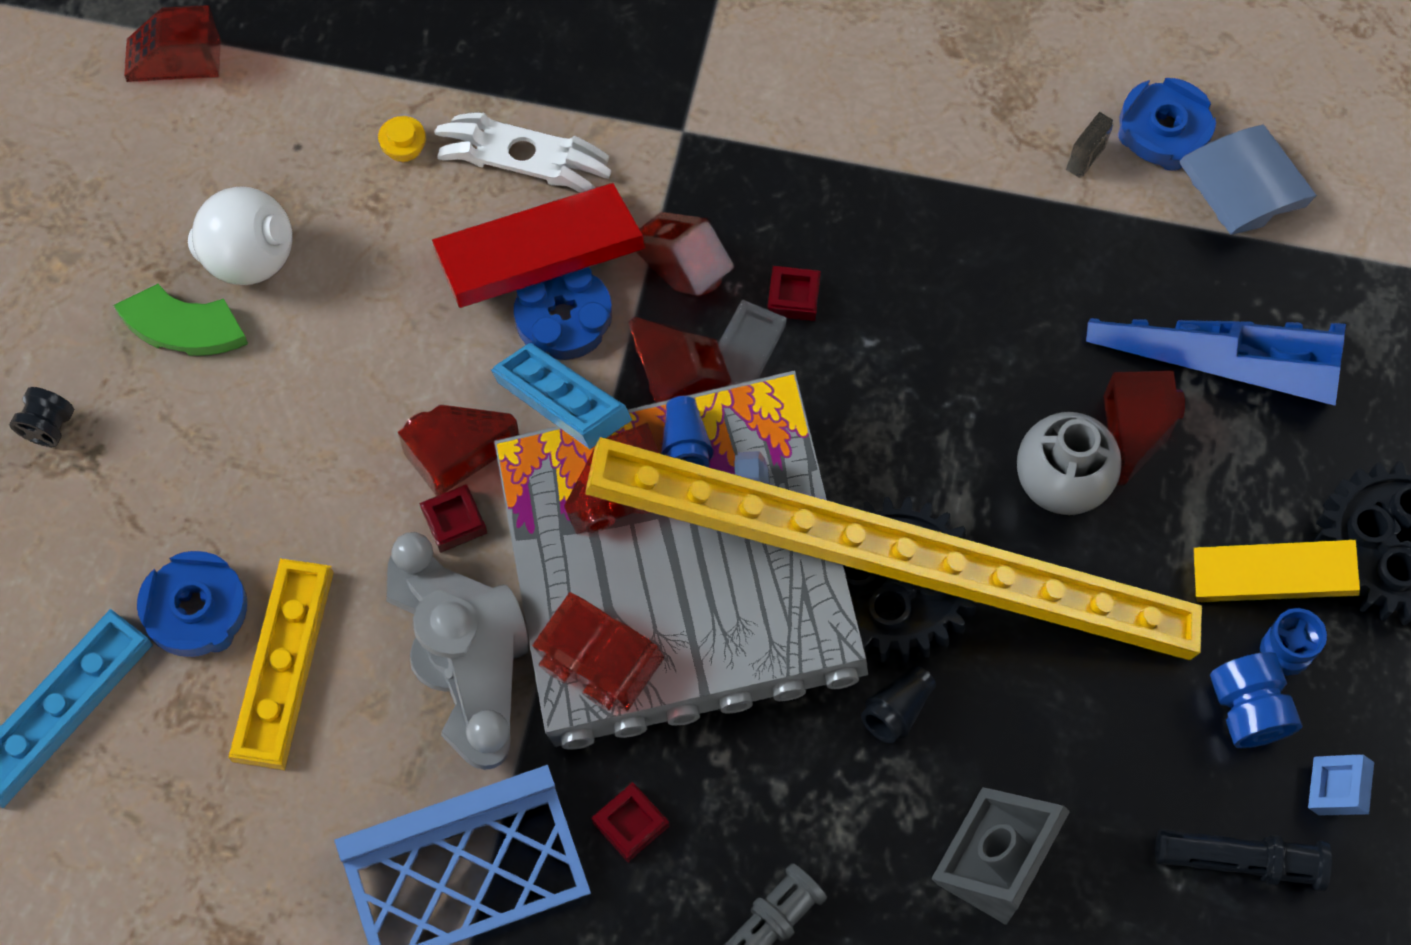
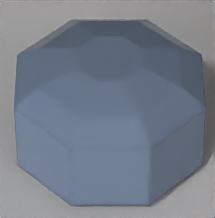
[734,451,770,484]

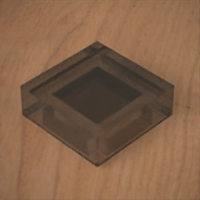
[1066,112,1114,178]

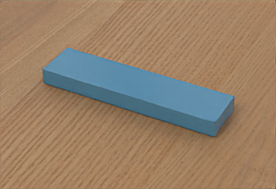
[491,343,632,449]
[0,609,153,809]

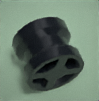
[9,387,75,447]

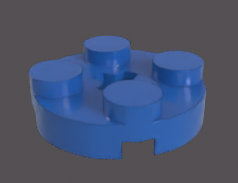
[1118,78,1216,171]
[514,267,612,360]
[137,551,247,657]

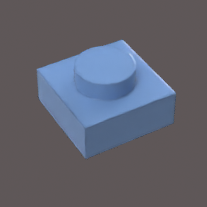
[1308,754,1374,815]

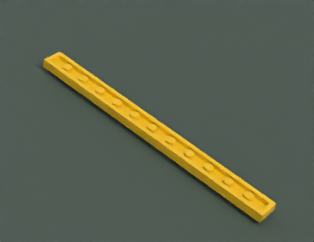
[585,437,1202,660]

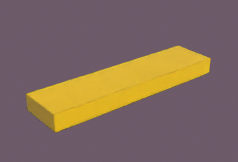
[228,558,334,770]

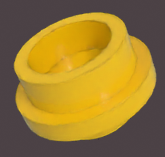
[378,116,426,162]

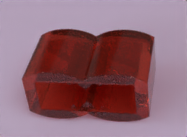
[532,592,664,712]

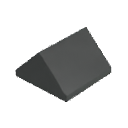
[931,787,1070,925]

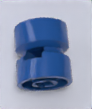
[1210,652,1303,749]

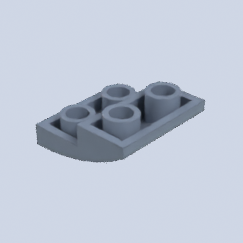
[1179,124,1317,235]

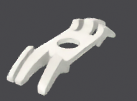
[435,113,611,193]

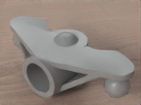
[386,532,528,770]

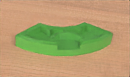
[113,284,248,356]

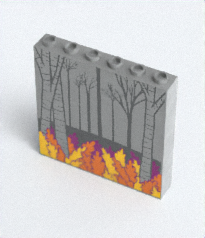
[494,371,868,750]

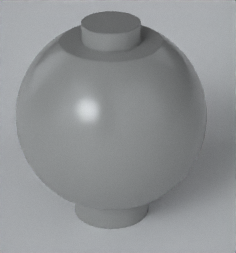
[1017,412,1121,515]

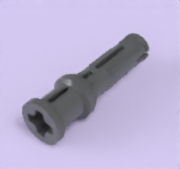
[725,863,827,945]

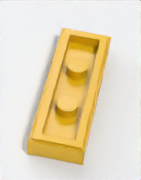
[1194,540,1360,602]

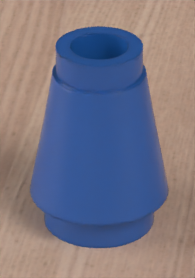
[661,396,714,467]

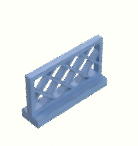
[334,765,591,945]

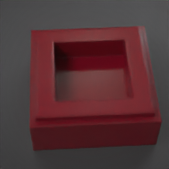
[767,266,821,321]
[419,484,488,553]
[592,782,669,862]

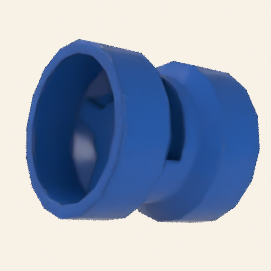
[1260,608,1327,676]

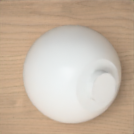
[188,187,292,285]

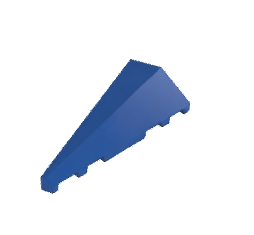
[1086,319,1346,406]

